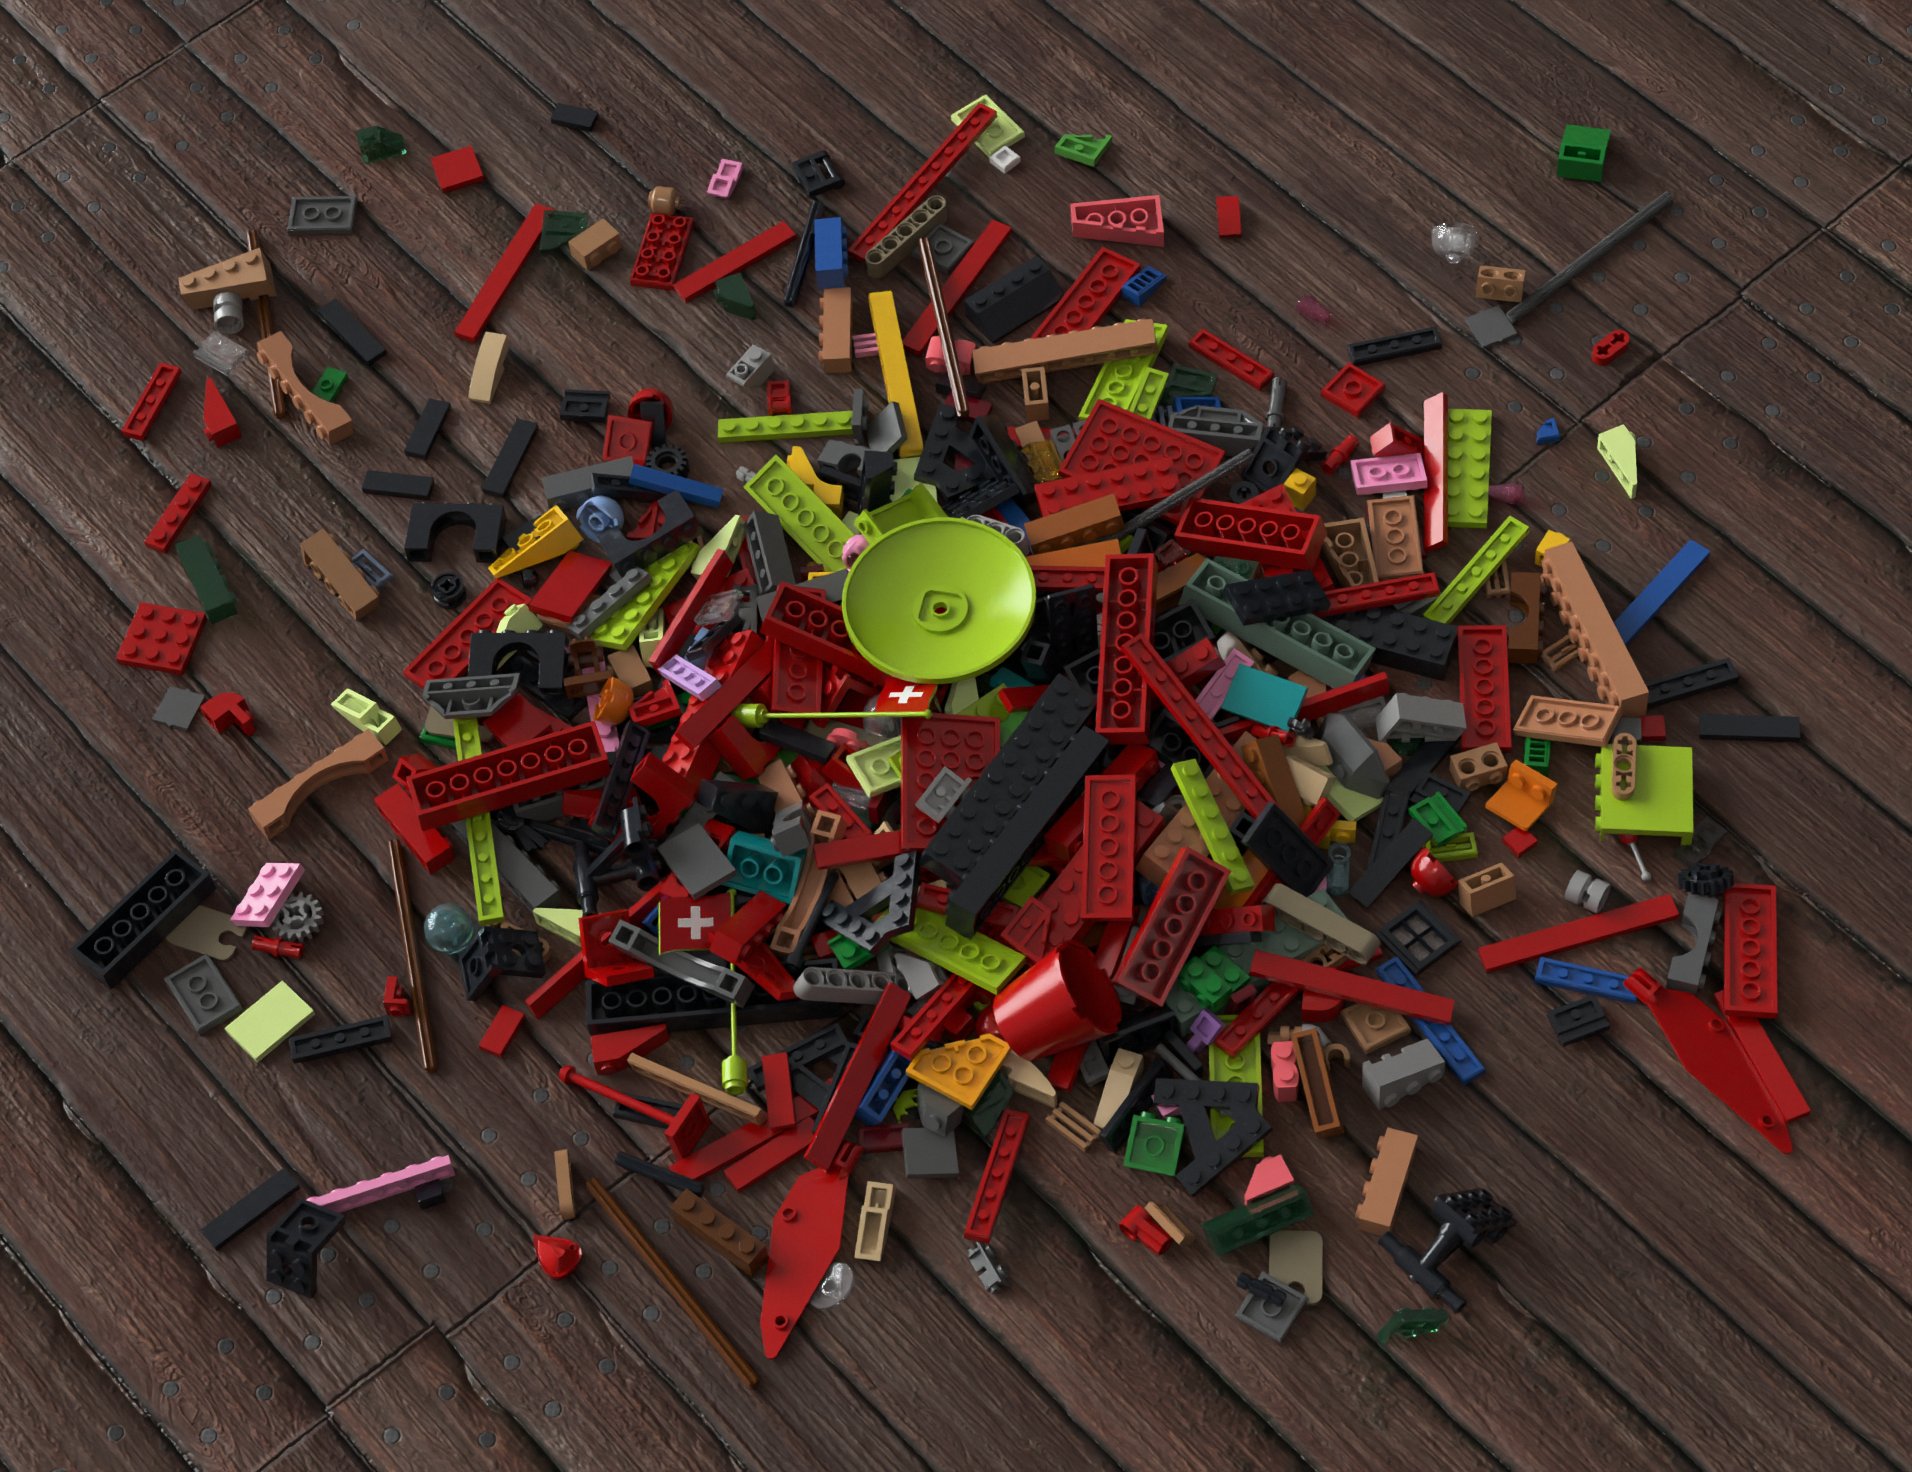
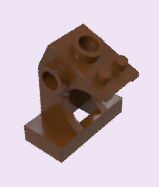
[563,636,613,699]

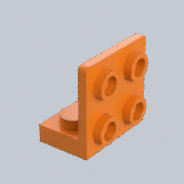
[1485,760,1557,831]

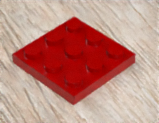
[116,602,207,675]

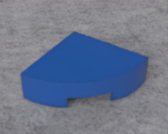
[1536,418,1560,445]

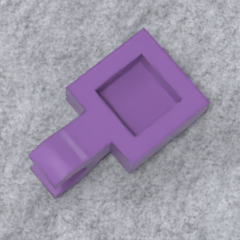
[1186,1009,1226,1054]

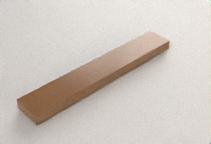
[627,1053,767,1126]

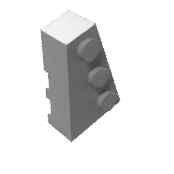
[1375,693,1466,743]
[1362,1038,1445,1110]

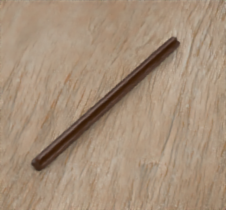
[246,230,287,419]
[918,237,970,418]
[387,839,438,1074]
[586,1177,760,1390]

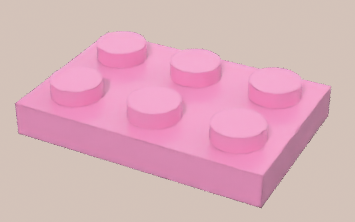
[1350,453,1427,495]
[230,863,305,927]

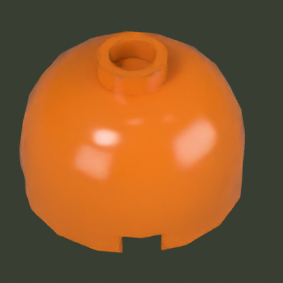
[593,677,634,726]

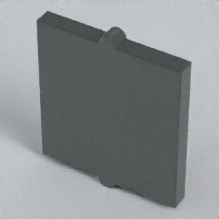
[1465,305,1517,349]
[152,686,206,731]

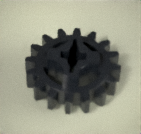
[1678,863,1734,896]

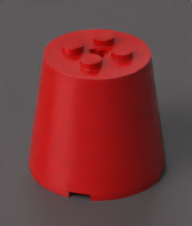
[993,940,1122,1061]

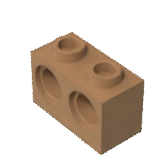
[1476,265,1526,302]
[1449,742,1507,791]

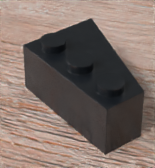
[696,779,778,839]

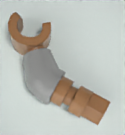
[1267,1024,1351,1070]

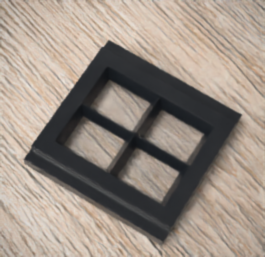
[1375,900,1461,976]

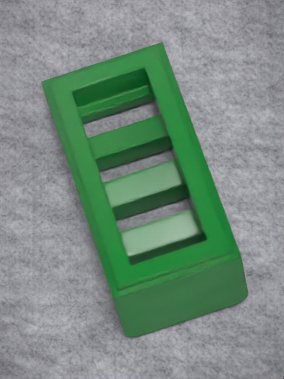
[1524,737,1551,777]

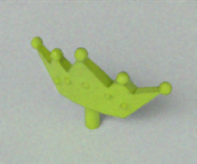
[893,1089,918,1123]

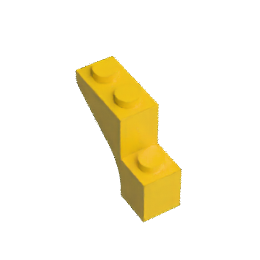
[787,446,844,518]

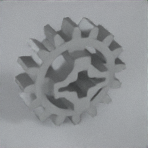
[271,892,324,943]

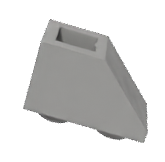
[726,345,774,387]
[894,952,948,1000]

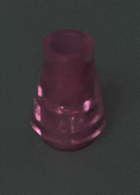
[1296,294,1331,324]
[1488,481,1524,505]

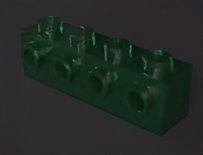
[1201,1183,1314,1256]

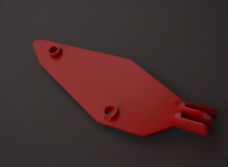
[1623,967,1793,1154]
[760,1138,864,1359]

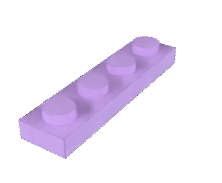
[658,655,721,701]

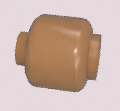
[648,186,682,216]

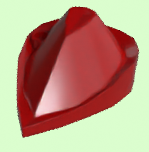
[533,1235,582,1281]

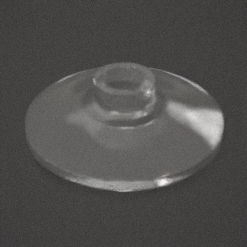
[809,1263,855,1310]

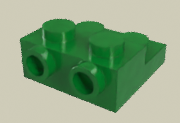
[1177,945,1250,1013]
[1123,1112,1186,1177]

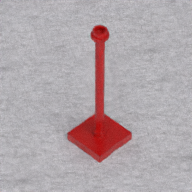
[559,1065,711,1161]

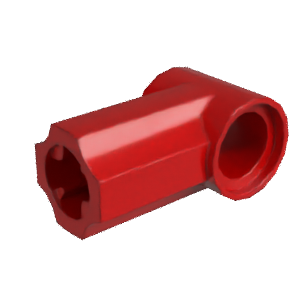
[1118,1205,1173,1256]

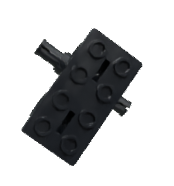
[1035,584,1099,666]
[572,796,666,917]
[1378,1188,1518,1314]

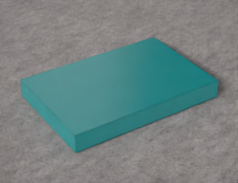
[1221,664,1308,731]

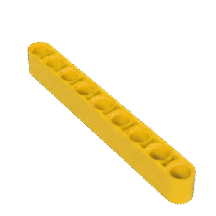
[868,291,923,459]

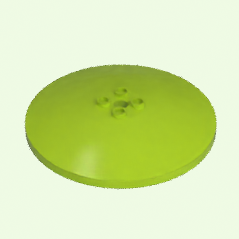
[842,517,1036,684]

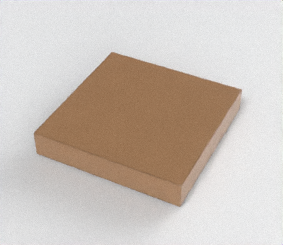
[1340,1003,1411,1055]

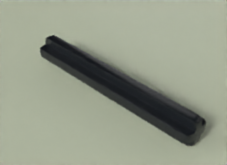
[614,1151,705,1197]

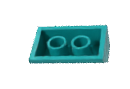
[721,831,807,904]

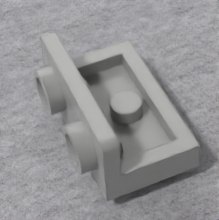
[915,766,972,824]

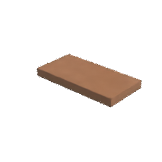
[1367,495,1424,582]
[1513,695,1623,747]

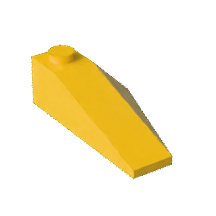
[488,505,584,579]

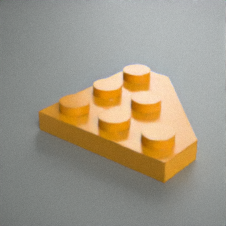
[906,1033,1012,1110]

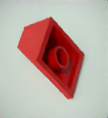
[790,755,846,807]

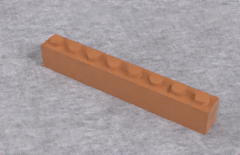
[972,319,1158,384]
[757,759,856,907]

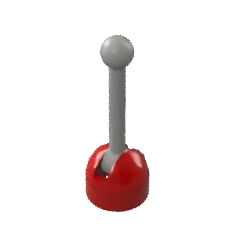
[1618,834,1652,882]

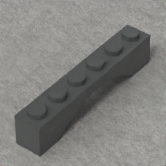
[608,919,755,1008]

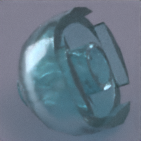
[424,903,475,954]

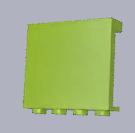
[854,483,948,544]
[1595,744,1693,845]

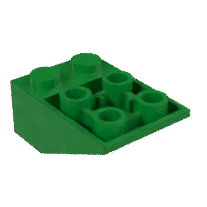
[1557,124,1611,182]

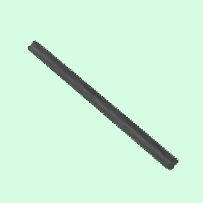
[1506,191,1674,325]
[1093,448,1255,544]

